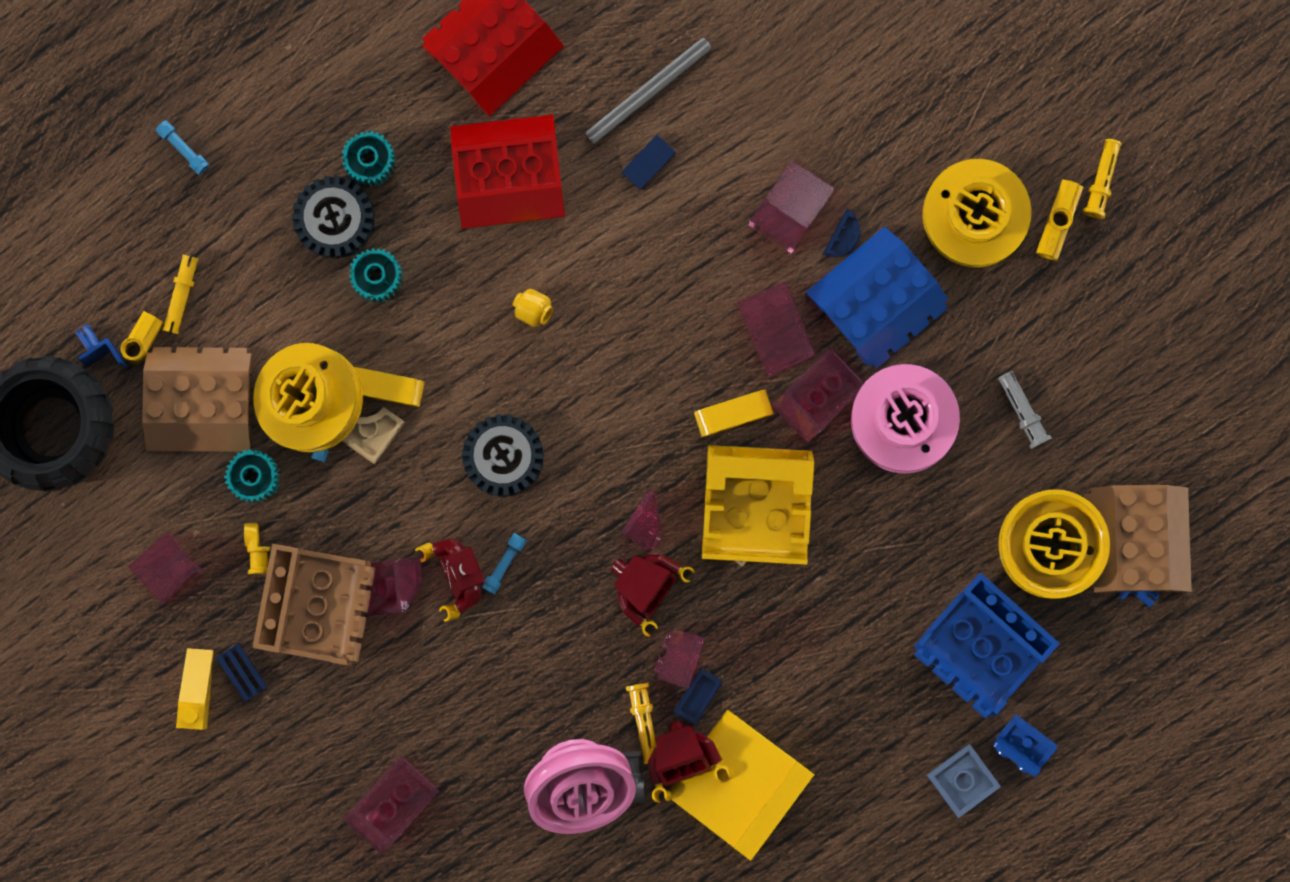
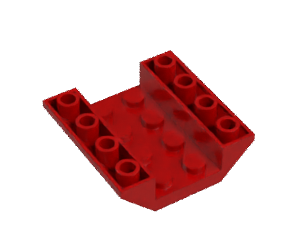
[450,114,565,229]

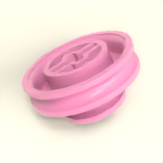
[851,364,960,474]
[524,739,636,834]

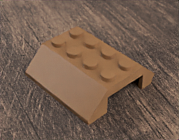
[142,347,253,452]
[1084,485,1192,593]
[252,544,376,666]

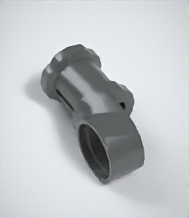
[621,751,645,804]

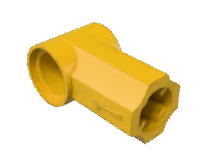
[120,311,164,364]

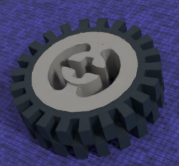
[292,176,375,259]
[462,414,544,497]

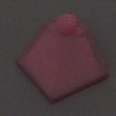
[621,489,663,551]
[128,531,202,605]
[366,557,423,616]

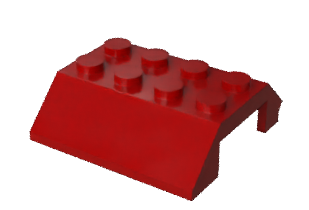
[422,0,564,117]

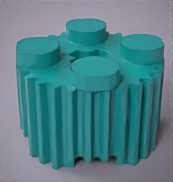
[342,130,396,187]
[349,248,403,303]
[224,449,281,503]

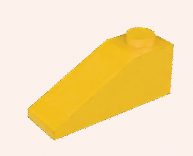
[176,648,214,730]

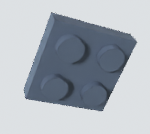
[927,744,1001,818]

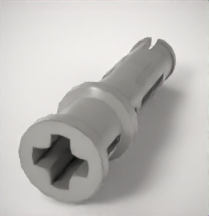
[998,371,1052,449]

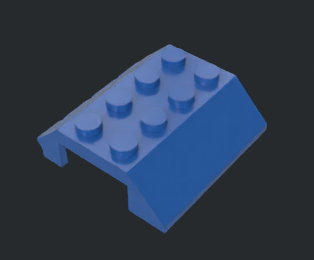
[805,227,948,369]
[914,573,1060,719]

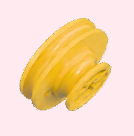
[922,159,1031,268]
[253,343,363,453]
[998,489,1110,599]

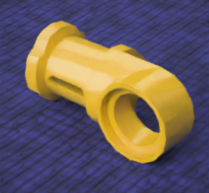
[244,523,271,574]

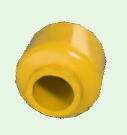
[513,289,553,327]

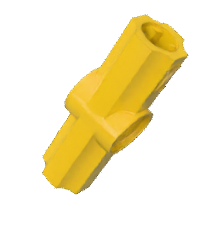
[1036,179,1083,261]

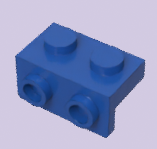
[993,714,1058,777]

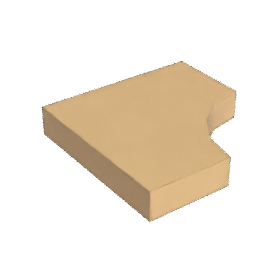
[342,407,406,464]

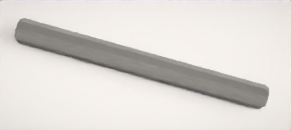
[585,38,711,144]

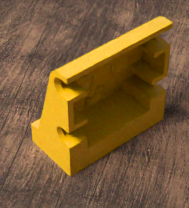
[702,445,814,565]
[668,709,815,861]

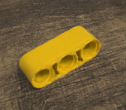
[354,367,425,407]
[694,389,774,437]

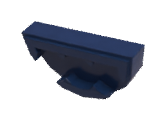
[822,208,861,258]

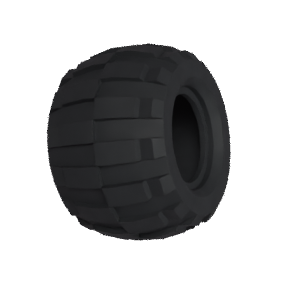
[0,356,115,492]

